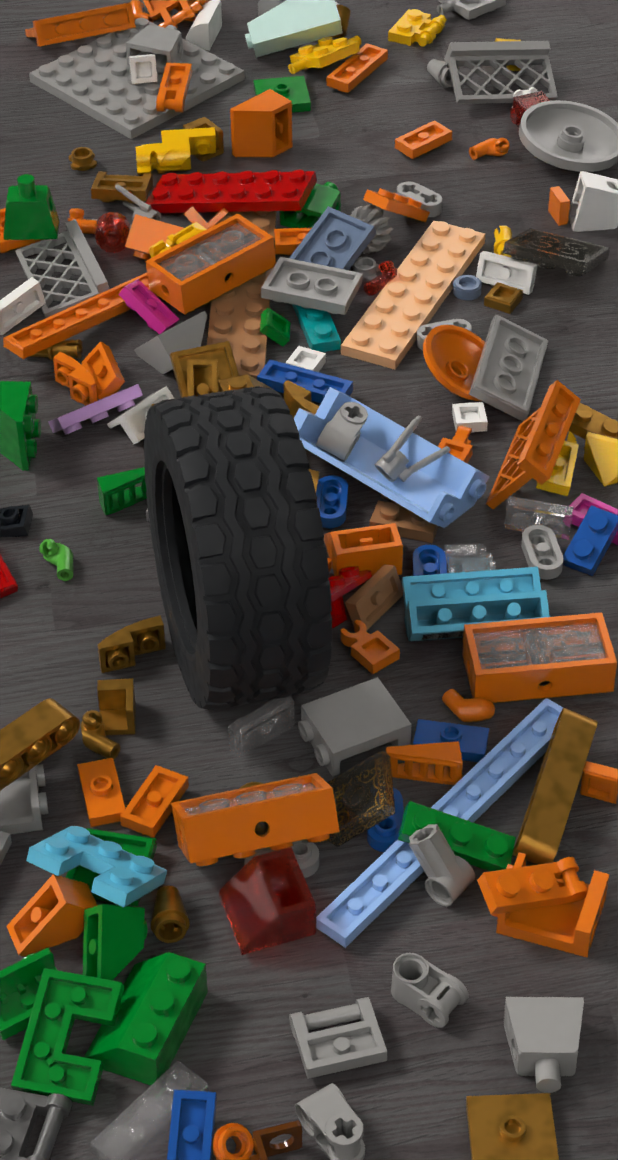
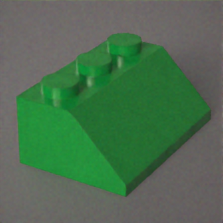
[84,952,208,1088]

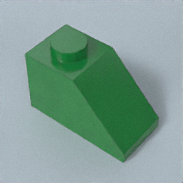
[83,904,148,980]

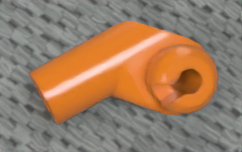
[469,138,510,160]
[68,208,104,235]
[442,689,495,722]

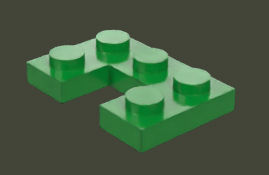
[11,968,124,1106]

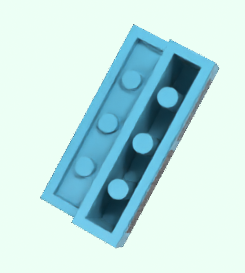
[402,567,550,641]

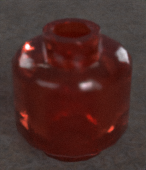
[94,212,131,253]

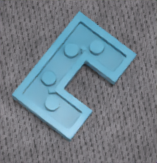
[26,826,167,907]

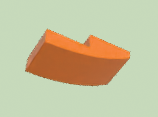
[53,351,98,405]

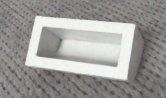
[186,0,222,51]

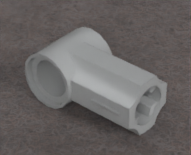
[408,824,475,907]

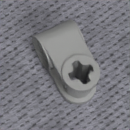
[316,402,368,461]
[391,953,469,1028]
[295,1083,365,1160]

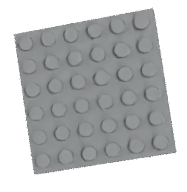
[29,18,245,139]

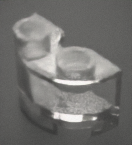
[444,544,496,573]

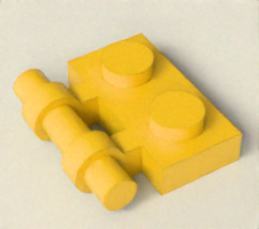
[388,9,447,47]

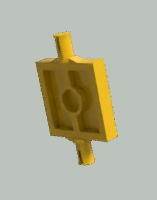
[288,36,361,74]

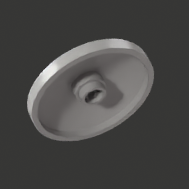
[519,100,618,172]

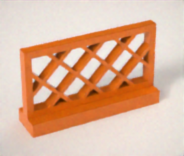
[25,2,136,47]
[486,380,581,509]

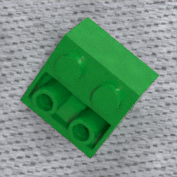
[0,381,41,471]

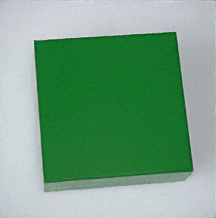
[260,307,291,347]

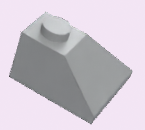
[134,311,207,374]

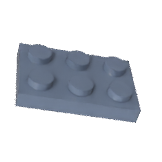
[289,206,376,270]

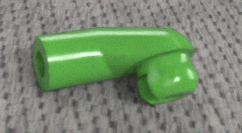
[39,539,73,581]

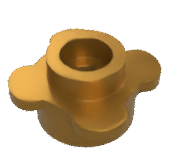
[69,147,97,171]

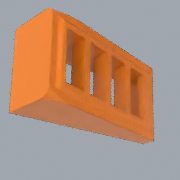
[385,741,463,785]

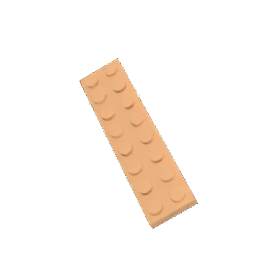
[341,221,485,370]

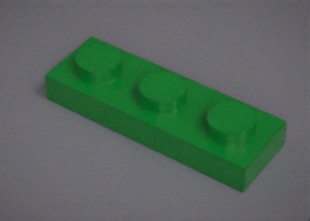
[398,801,516,871]

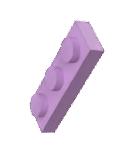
[48,384,143,435]

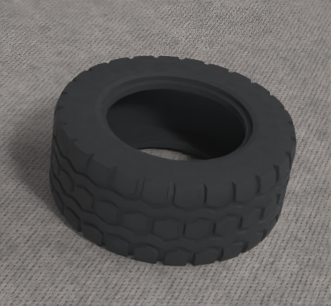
[144,386,332,710]

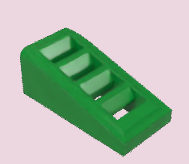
[97,467,147,515]

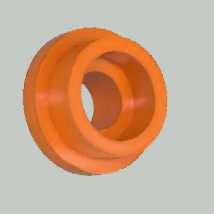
[212,1123,254,1160]

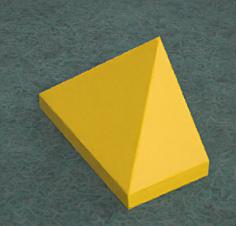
[584,432,618,487]

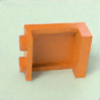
[492,852,610,958]

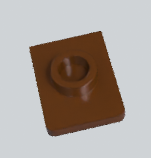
[249,1120,302,1160]

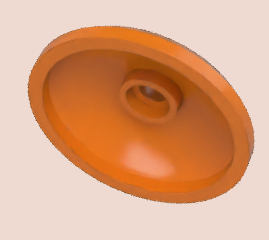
[423,325,485,401]

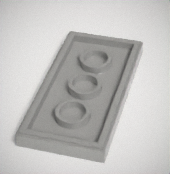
[469,315,548,421]

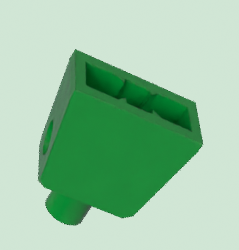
[4,174,60,240]
[280,182,341,228]

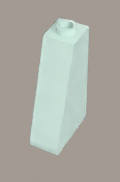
[245,0,343,58]

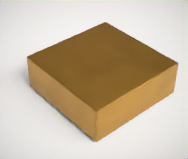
[484,282,523,314]

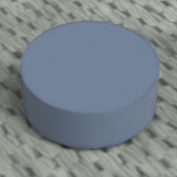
[453,275,482,300]

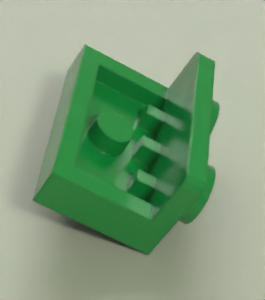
[0,948,57,1040]

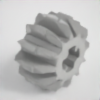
[349,204,394,254]

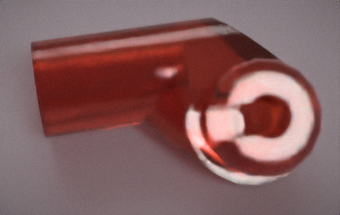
[364,260,397,296]

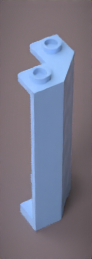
[294,387,490,528]

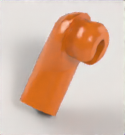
[131,0,154,23]

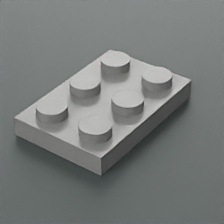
[261,257,363,315]

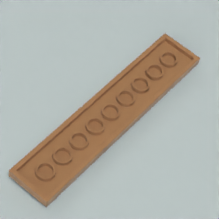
[207,211,277,379]

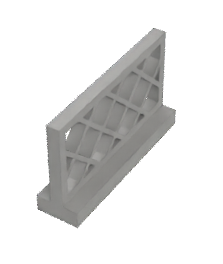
[444,41,558,104]
[15,219,110,318]

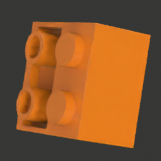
[230,89,293,157]
[324,523,403,576]

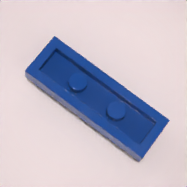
[257,359,353,403]

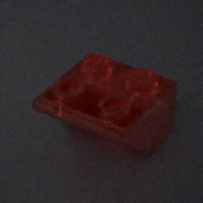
[218,847,316,955]

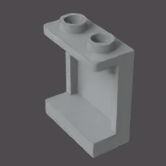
[298,677,411,776]
[0,764,48,834]

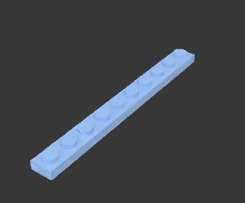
[315,698,563,948]

